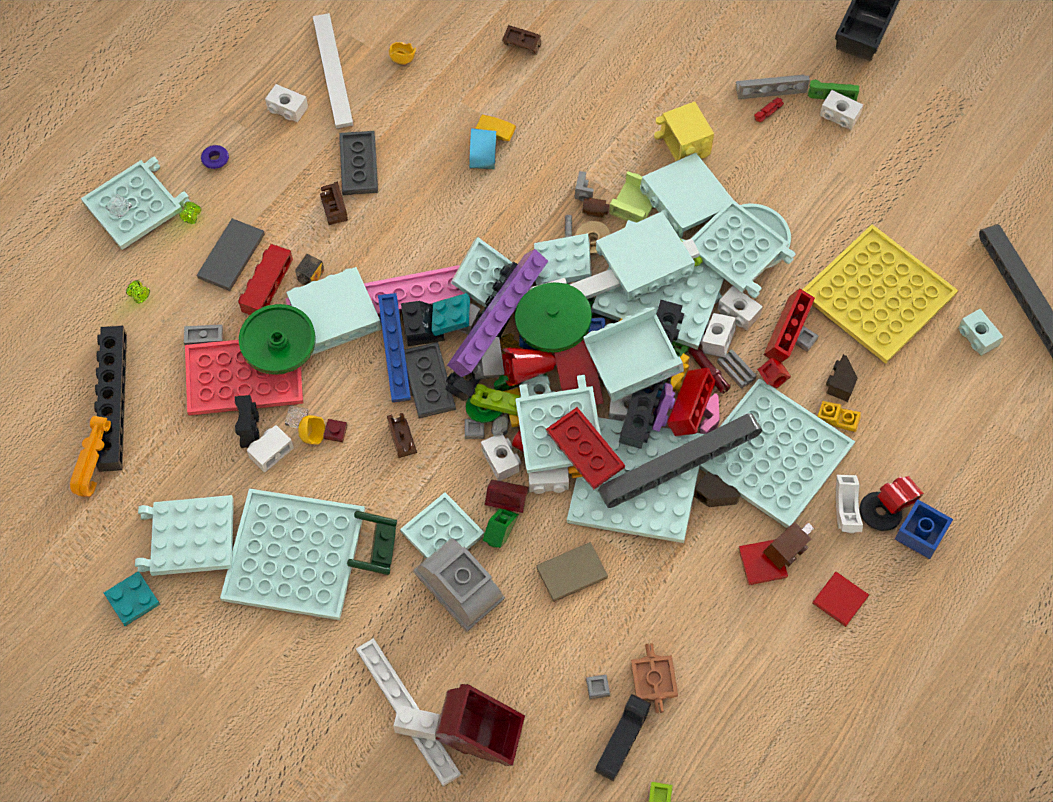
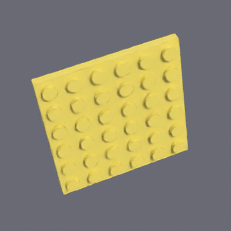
[803,225,958,364]

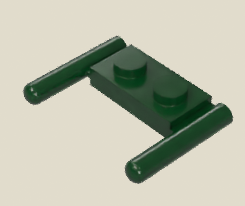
[347,511,397,575]

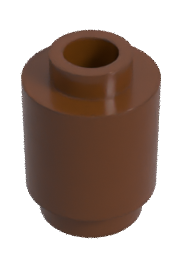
[582,197,609,218]

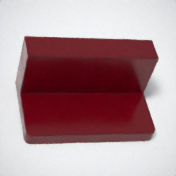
[484,479,529,513]

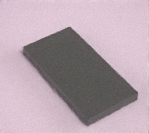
[339,130,378,195]
[197,218,265,291]
[404,342,456,418]

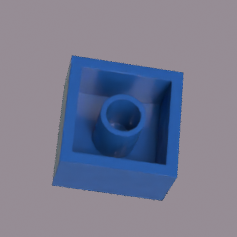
[895,499,953,559]

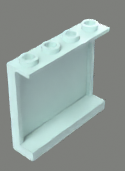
[640,153,732,239]
[596,212,695,302]
[286,267,382,355]
[583,307,684,402]

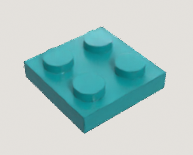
[432,293,470,336]
[104,571,160,626]

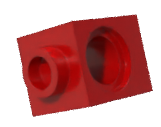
[757,358,791,388]

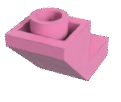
[700,393,720,434]

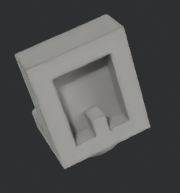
[574,171,594,201]

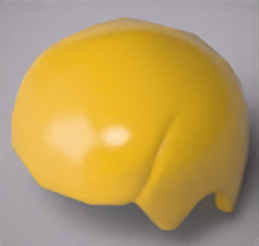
[389,42,416,65]
[298,415,325,445]

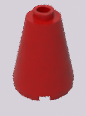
[502,348,557,386]

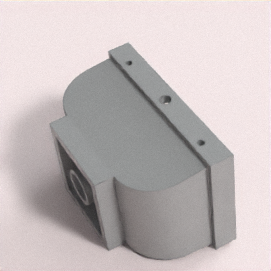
[413,538,505,632]

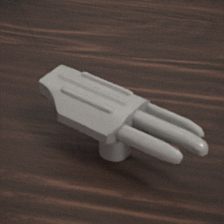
[491,412,509,436]

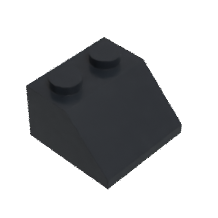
[401,301,445,347]

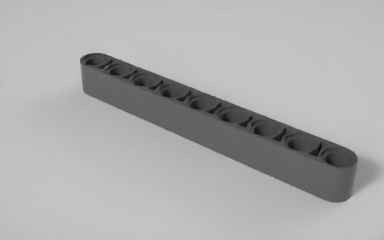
[979,224,1053,358]
[598,413,763,508]

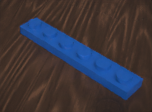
[378,293,411,403]

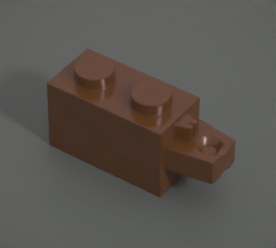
[763,522,814,570]

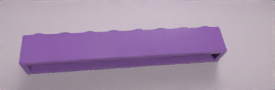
[447,249,548,377]

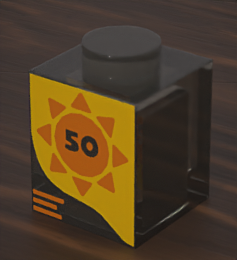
[295,254,324,285]

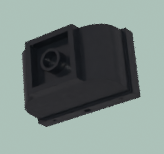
[835,0,900,61]

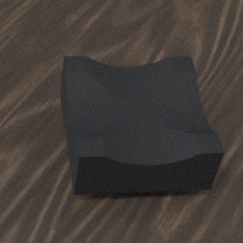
[235,395,259,448]

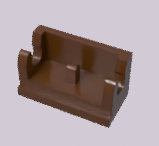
[502,25,542,54]
[320,181,348,225]
[387,413,417,458]

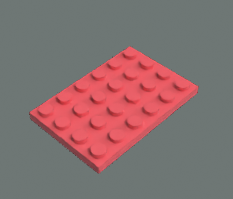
[185,340,304,416]

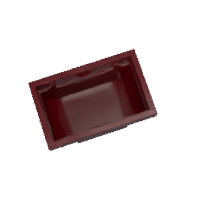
[435,684,525,766]

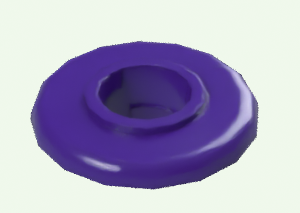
[201,145,229,169]

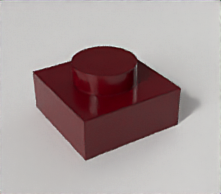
[324,419,348,442]

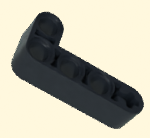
[594,694,651,782]

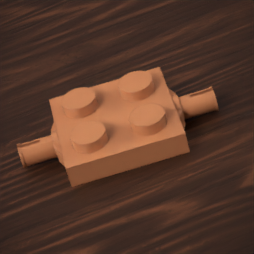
[631,643,678,713]

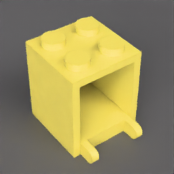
[654,102,714,161]

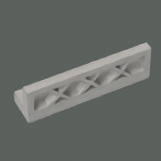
[735,75,810,99]

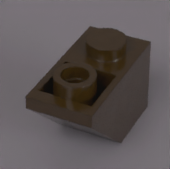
[826,354,858,402]
[694,471,740,507]

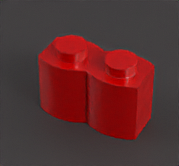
[877,476,924,514]

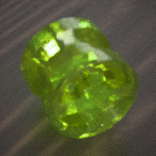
[179,201,201,224]
[126,280,150,304]

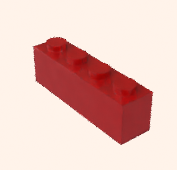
[238,244,293,315]
[763,288,815,362]
[668,368,716,436]

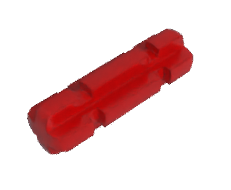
[754,97,784,123]

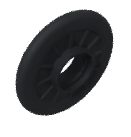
[860,492,902,531]

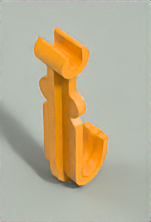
[70,416,111,497]

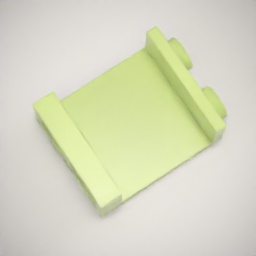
[609,171,653,223]

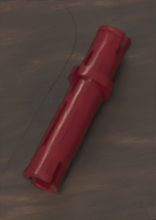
[688,347,731,394]

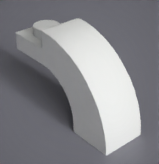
[836,475,863,533]

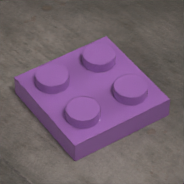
[652,383,675,432]

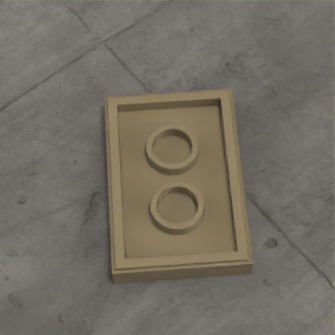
[536,542,608,602]

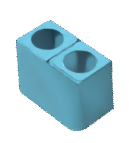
[469,128,496,169]

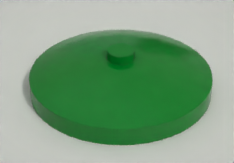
[515,282,592,352]
[239,304,316,374]

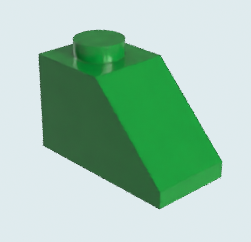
[482,509,519,548]

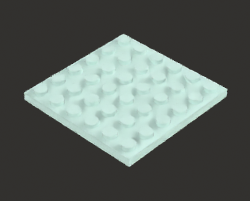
[591,220,724,350]
[700,378,855,528]
[567,417,704,543]
[220,489,365,620]

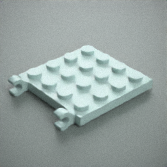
[81,157,191,250]
[692,199,796,299]
[516,375,601,473]
[135,495,234,576]

